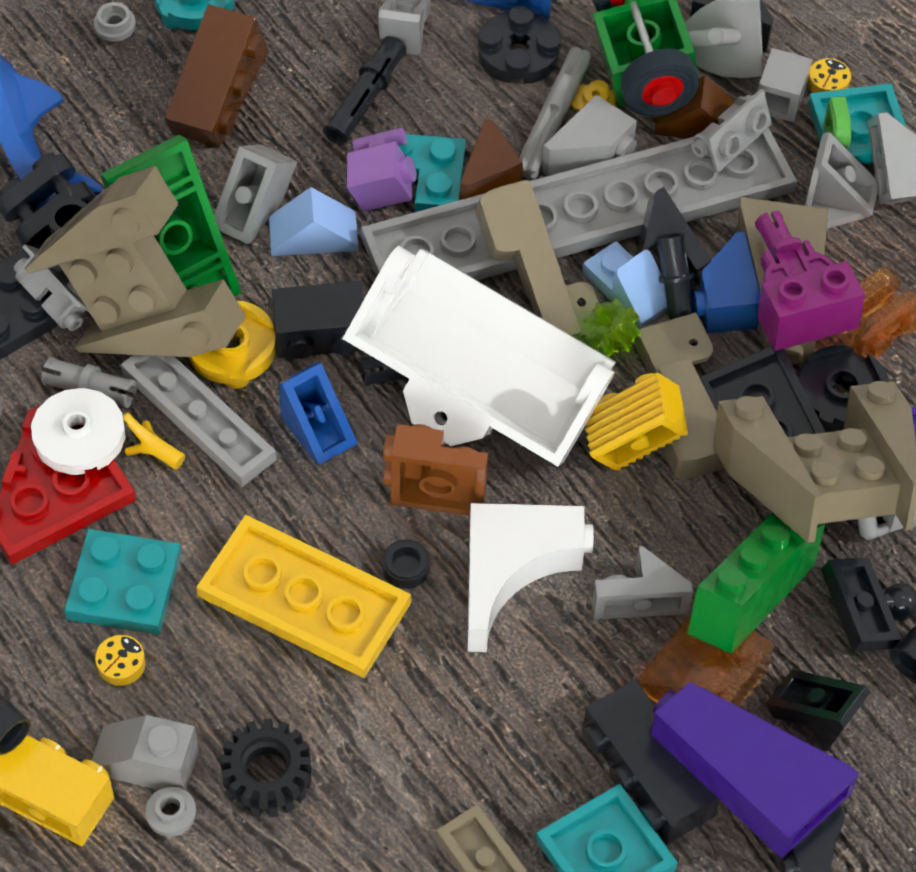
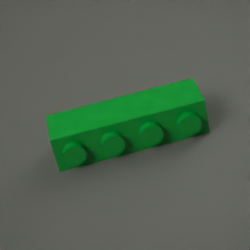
[687,512,825,654]

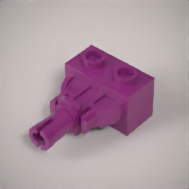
[755,210,865,351]

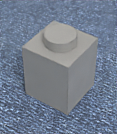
[758,48,813,122]

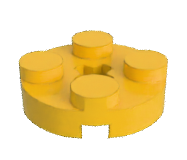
[188,301,277,389]

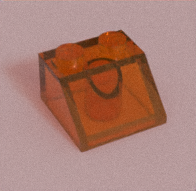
[636,615,775,707]

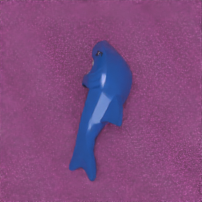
[0,54,103,209]

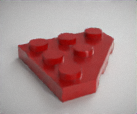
[0,404,137,565]

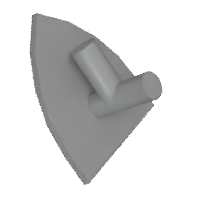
[685,0,763,78]

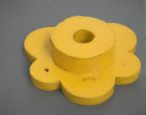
[571,80,616,112]

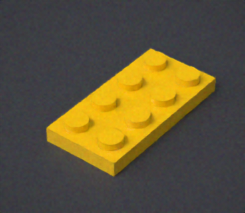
[196,514,411,678]

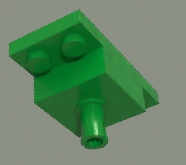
[100,134,242,297]

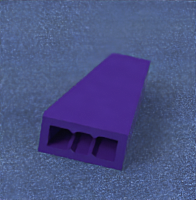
[651,682,859,858]

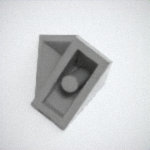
[805,132,878,229]

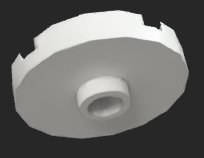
[31,388,126,475]

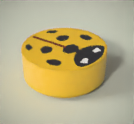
[808,58,851,93]
[95,635,146,686]

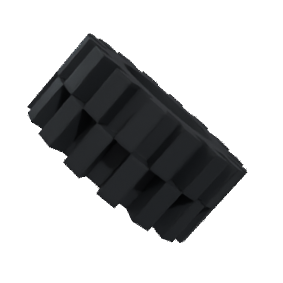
[220,719,312,818]

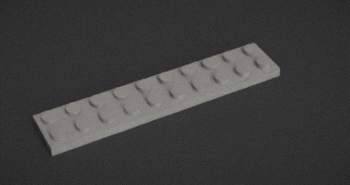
[361,127,797,280]

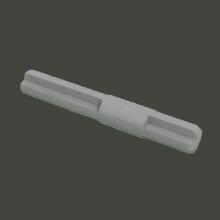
[519,47,591,180]

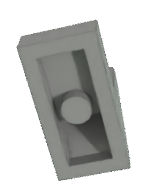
[378,0,431,55]
[592,546,693,620]

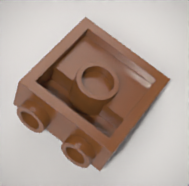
[383,424,488,516]

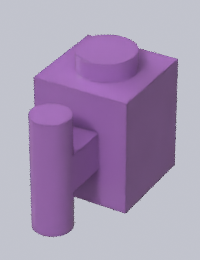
[347,127,417,212]

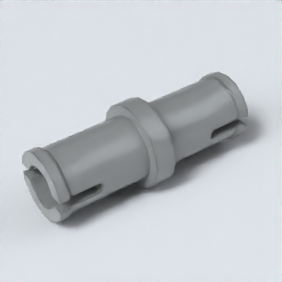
[41,357,137,408]

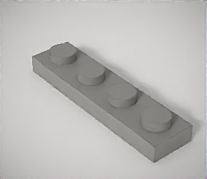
[121,355,277,487]

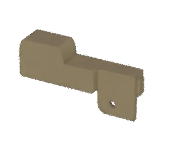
[475,180,607,339]
[635,313,725,479]

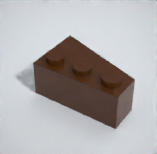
[164,4,269,148]

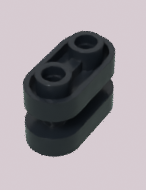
[0,152,96,246]

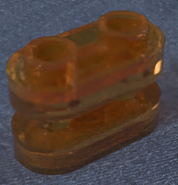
[837,267,916,358]

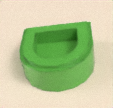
[823,96,851,148]

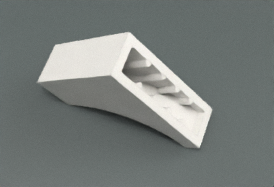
[467,503,593,652]

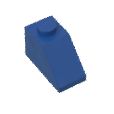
[692,231,761,334]

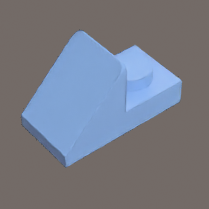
[582,241,668,329]

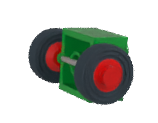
[592,0,699,117]

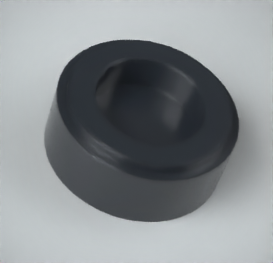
[383,540,430,589]

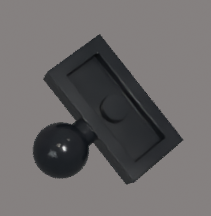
[821,558,916,652]

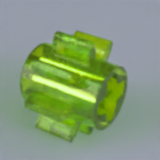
[583,298,642,357]

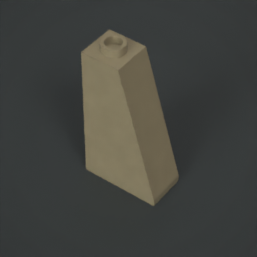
[736,197,829,365]

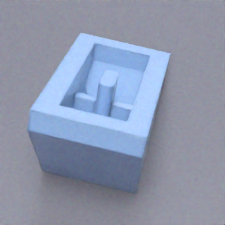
[269,187,358,256]

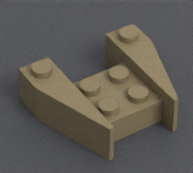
[25,166,246,357]
[713,381,916,543]

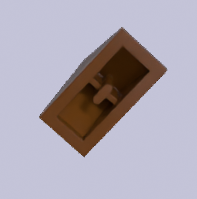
[654,75,735,139]
[460,119,523,200]

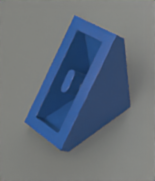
[279,362,358,465]

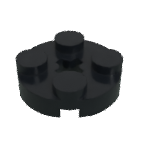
[478,5,561,84]
[799,345,889,432]

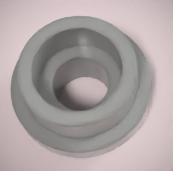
[94,2,136,42]
[145,787,196,837]

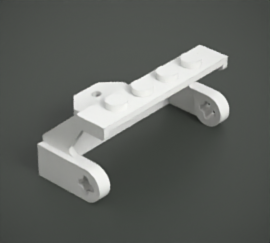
[342,246,616,466]

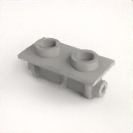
[691,89,772,173]
[14,244,89,331]

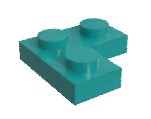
[399,134,466,212]

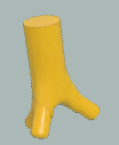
[123,413,186,470]

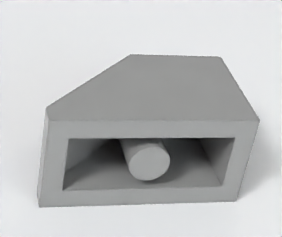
[541,95,637,176]
[867,112,916,205]
[214,144,298,244]
[91,715,199,790]

